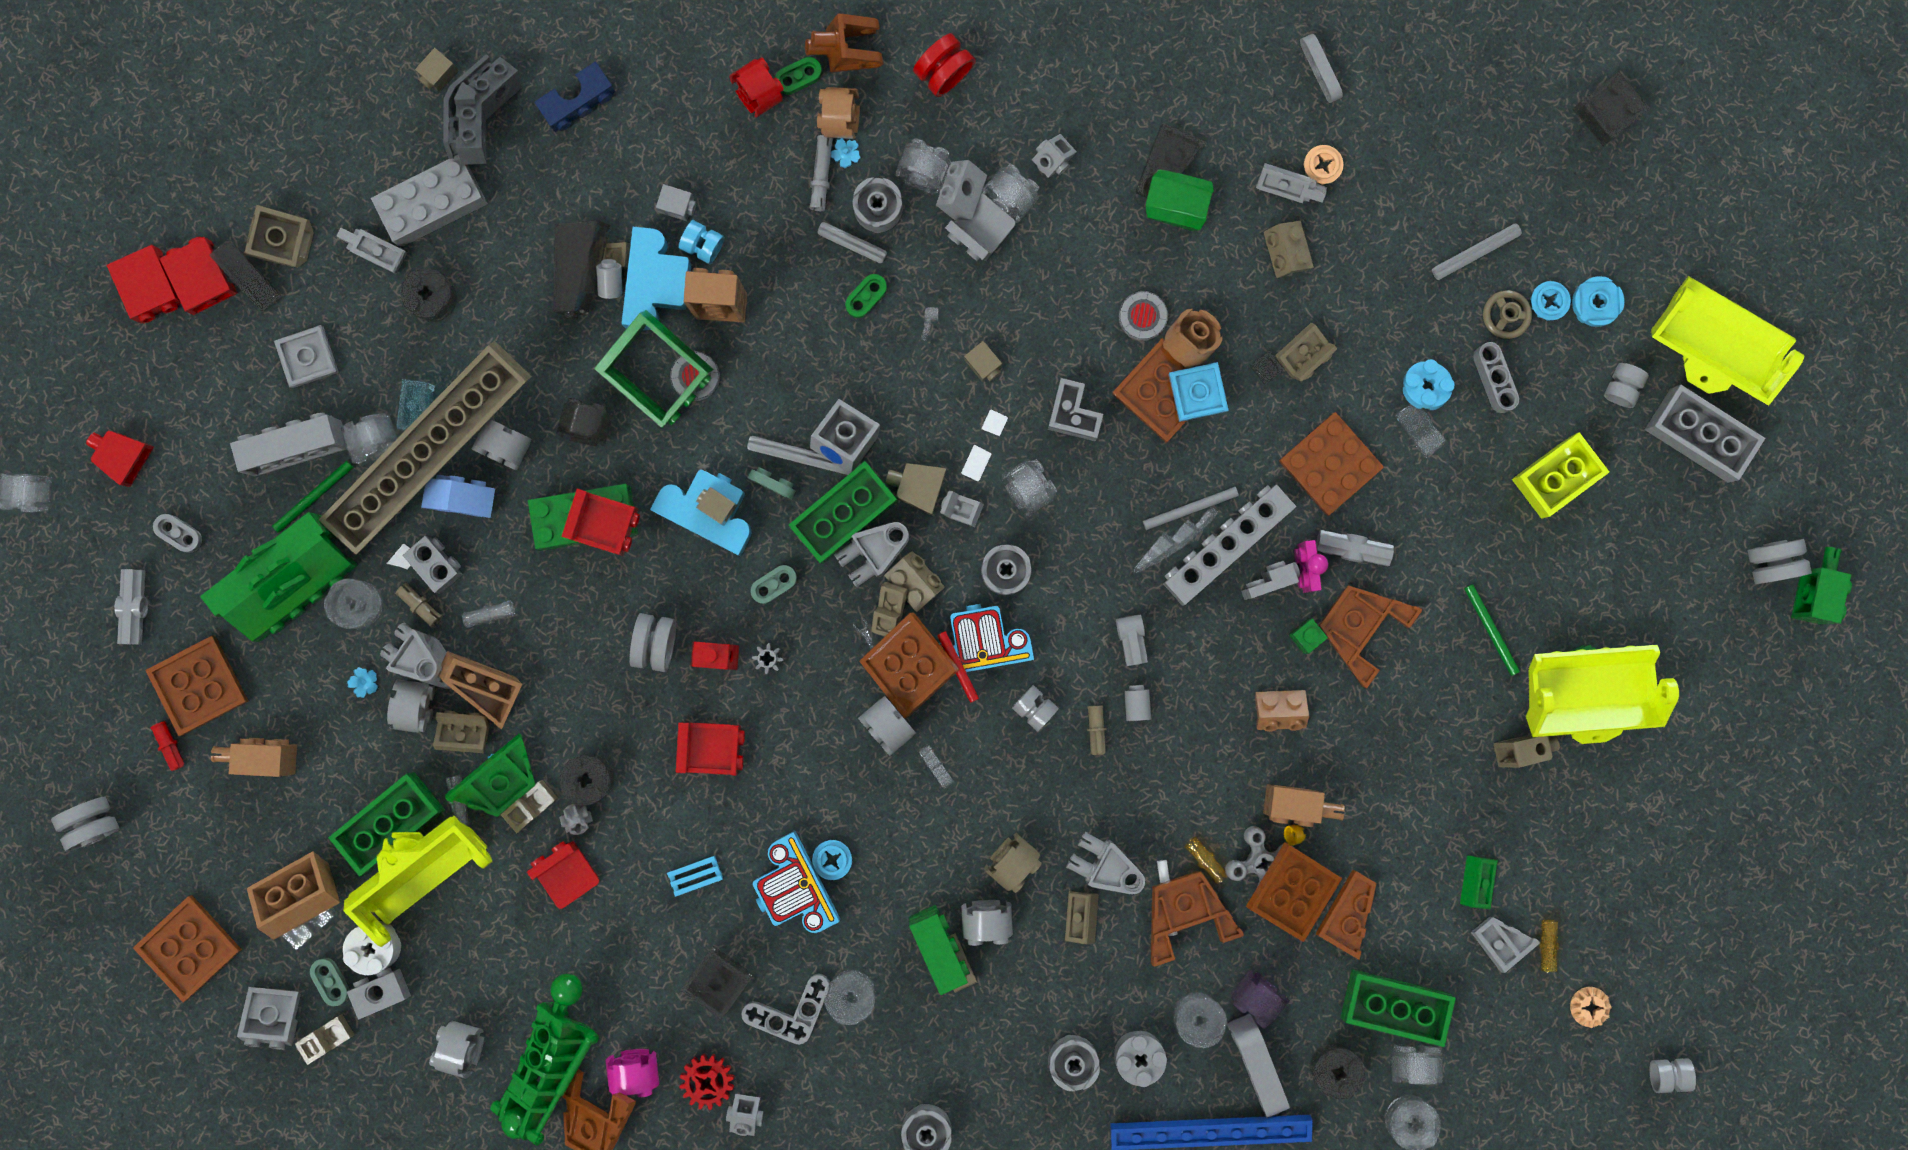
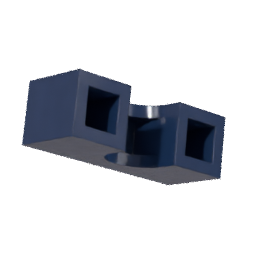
[534,61,616,132]

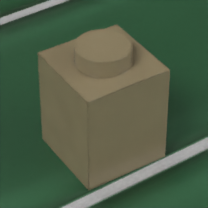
[415,47,458,92]
[964,341,1002,382]
[696,487,738,526]

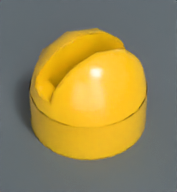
[1284,825,1306,846]

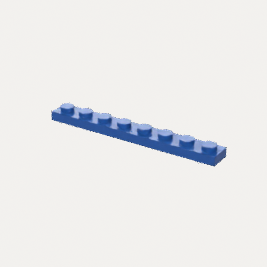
[1110,1115,1312,1150]

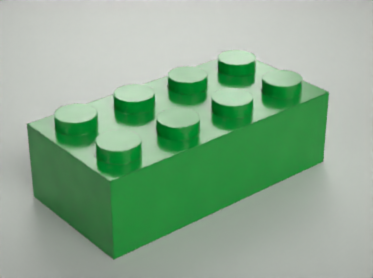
[789,461,899,564]
[528,484,638,551]
[328,772,445,877]
[1340,969,1456,1047]

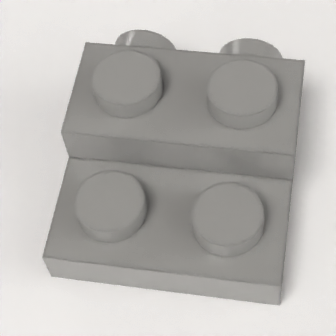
[1241,561,1300,600]
[237,987,301,1050]

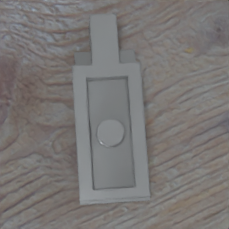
[1256,163,1327,203]
[337,228,407,274]

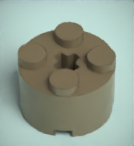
[984,833,1042,893]

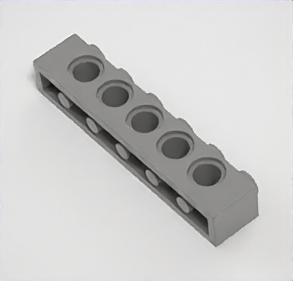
[1163,484,1296,606]

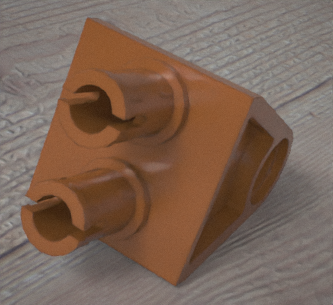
[805,14,883,72]

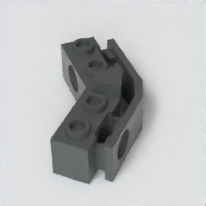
[443,54,522,165]

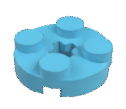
[1572,276,1624,327]
[1403,359,1455,410]

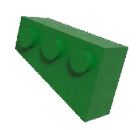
[909,905,970,995]

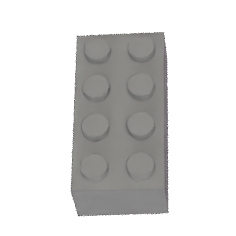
[371,155,488,248]
[1644,385,1765,483]
[230,412,349,476]

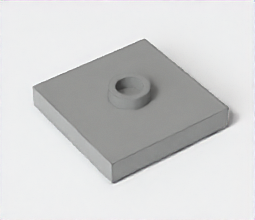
[274,325,339,388]

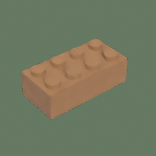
[683,268,747,323]

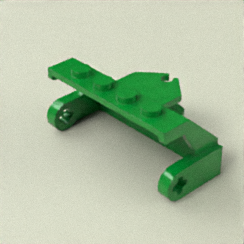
[200,512,358,642]

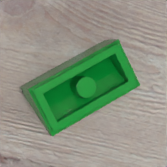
[1460,855,1498,909]

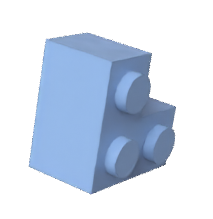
[421,475,495,518]

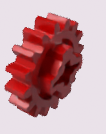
[679,1053,735,1110]

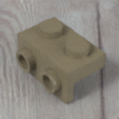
[1264,221,1314,278]
[1275,323,1337,381]
[884,551,945,612]
[433,711,489,753]

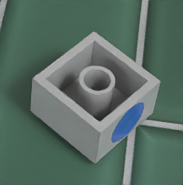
[810,399,880,473]

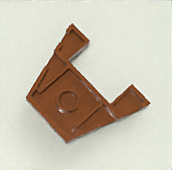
[1318,585,1422,688]
[1151,871,1244,967]
[562,1069,636,1150]

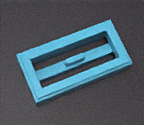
[667,856,723,897]

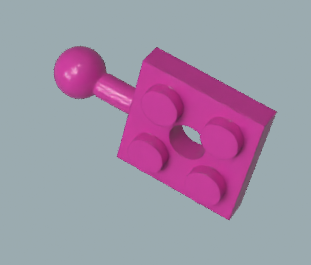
[1294,540,1328,593]

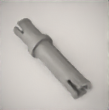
[810,135,833,211]

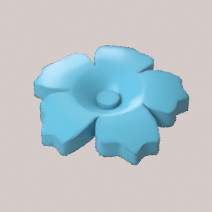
[831,138,860,168]
[347,667,378,698]

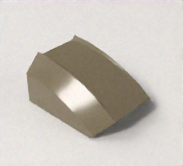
[244,205,314,268]

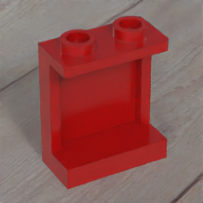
[159,237,238,315]
[106,245,181,323]
[561,489,640,556]
[676,722,745,776]

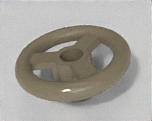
[1483,290,1532,339]

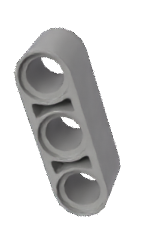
[1473,342,1519,413]

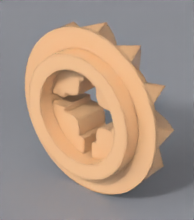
[1303,145,1343,185]
[1570,987,1612,1028]

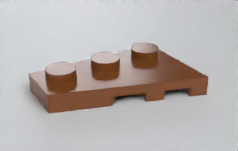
[1315,870,1377,960]

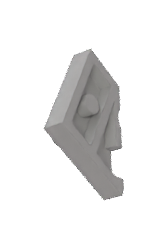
[1471,917,1540,973]

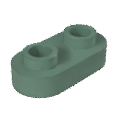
[748,467,796,500]
[751,565,797,604]
[310,958,350,1006]

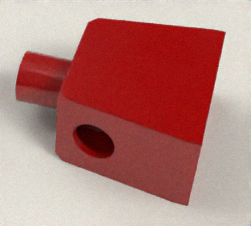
[86,430,154,487]
[690,642,740,670]

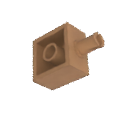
[211,738,297,777]
[1263,784,1345,827]

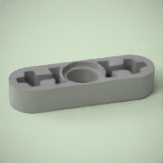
[1300,33,1343,103]

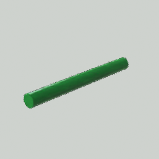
[272,460,354,533]
[1464,584,1520,676]

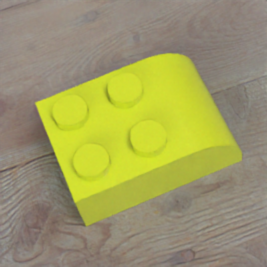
[1512,432,1609,519]

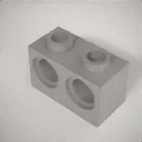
[402,536,463,594]

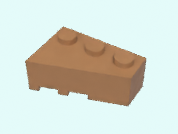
[438,651,522,729]

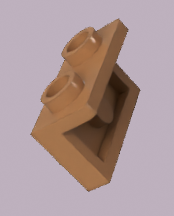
[1255,690,1309,732]

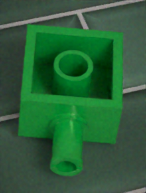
[1791,547,1852,625]

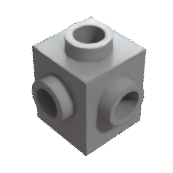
[1032,134,1077,178]
[726,1094,764,1136]

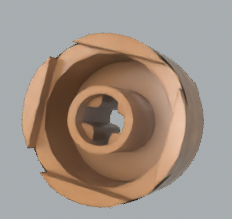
[817,87,860,139]
[1163,309,1222,369]

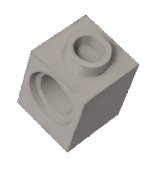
[656,184,696,221]

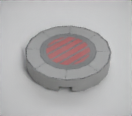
[1119,291,1168,341]
[670,352,720,401]

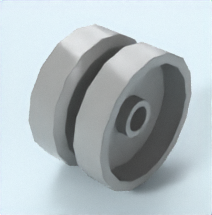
[1747,539,1812,584]
[630,613,676,672]
[51,797,120,852]

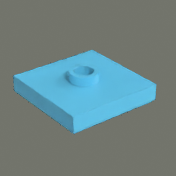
[1169,362,1229,422]

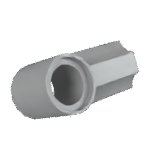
[1116,614,1148,666]

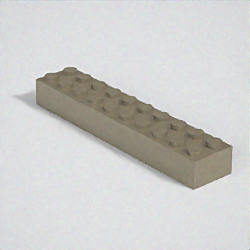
[319,341,532,554]

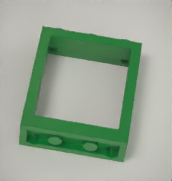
[594,310,714,428]

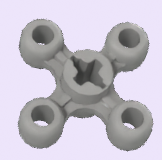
[1225,826,1293,887]

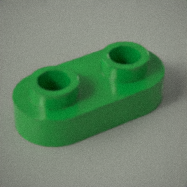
[775,57,822,95]
[845,274,887,318]

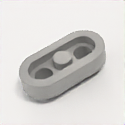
[153,514,202,552]

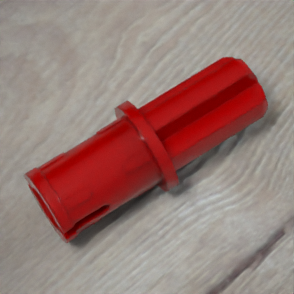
[150,721,184,771]

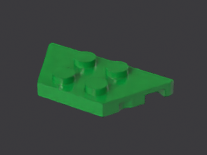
[445,733,535,817]

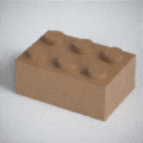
[247,851,340,940]

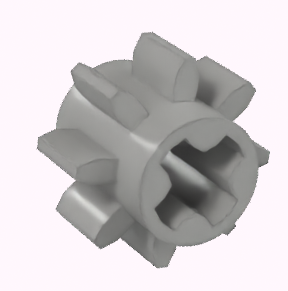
[752,643,784,674]
[559,804,593,835]

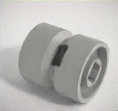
[1604,363,1649,408]
[1012,685,1059,732]
[1649,1058,1696,1093]

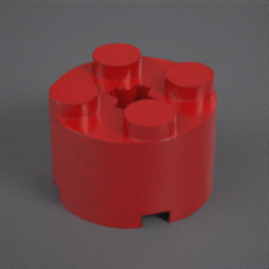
[729,57,784,118]

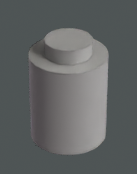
[596,259,623,299]
[1124,685,1151,721]

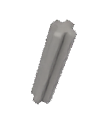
[818,222,887,263]

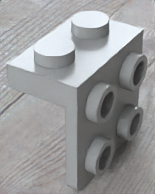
[945,193,1016,261]

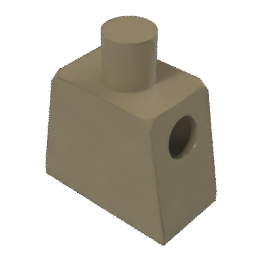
[885,463,946,516]
[1493,735,1560,768]

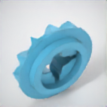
[1530,281,1571,321]
[812,840,852,880]

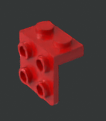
[527,841,600,909]

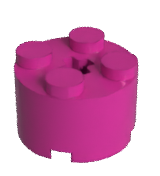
[606,1049,659,1097]

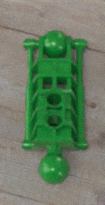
[490,973,599,1146]

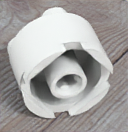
[343,921,401,975]

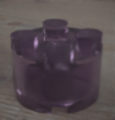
[1231,969,1290,1028]

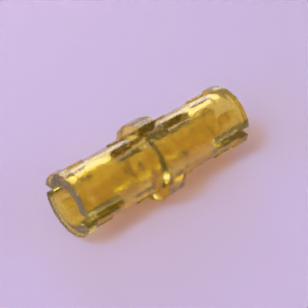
[1184,836,1227,884]
[1539,919,1560,972]

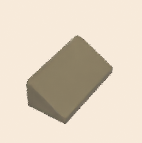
[1065,891,1099,944]

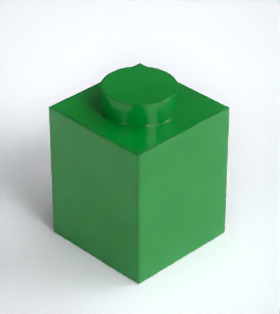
[1288,619,1328,654]

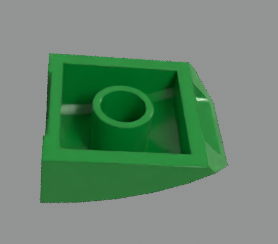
[1145,169,1214,231]

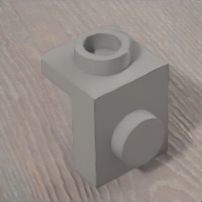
[940,490,984,527]

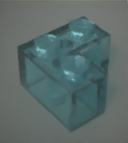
[396,379,435,432]

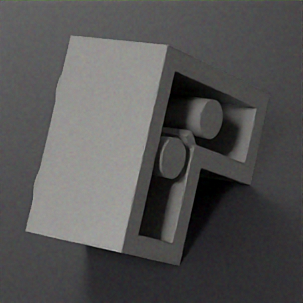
[1048,378,1103,441]

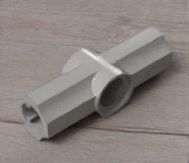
[1316,530,1394,567]
[114,569,148,645]

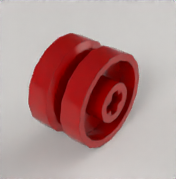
[913,33,976,97]

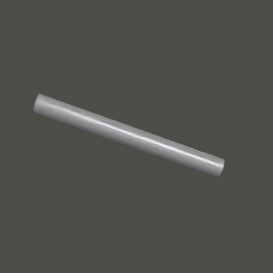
[1143,487,1239,530]

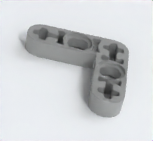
[741,973,830,1045]

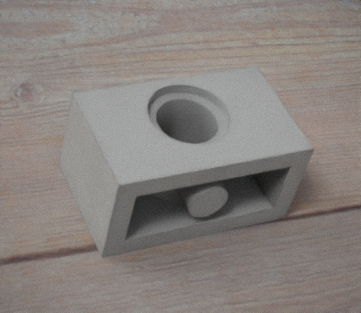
[936,160,987,220]
[347,967,411,1020]

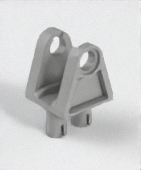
[834,522,909,588]
[380,623,450,689]
[1066,831,1145,894]

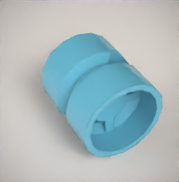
[679,220,724,264]

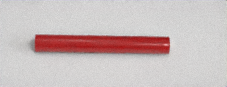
[937,631,979,703]

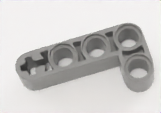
[1227,1013,1290,1118]

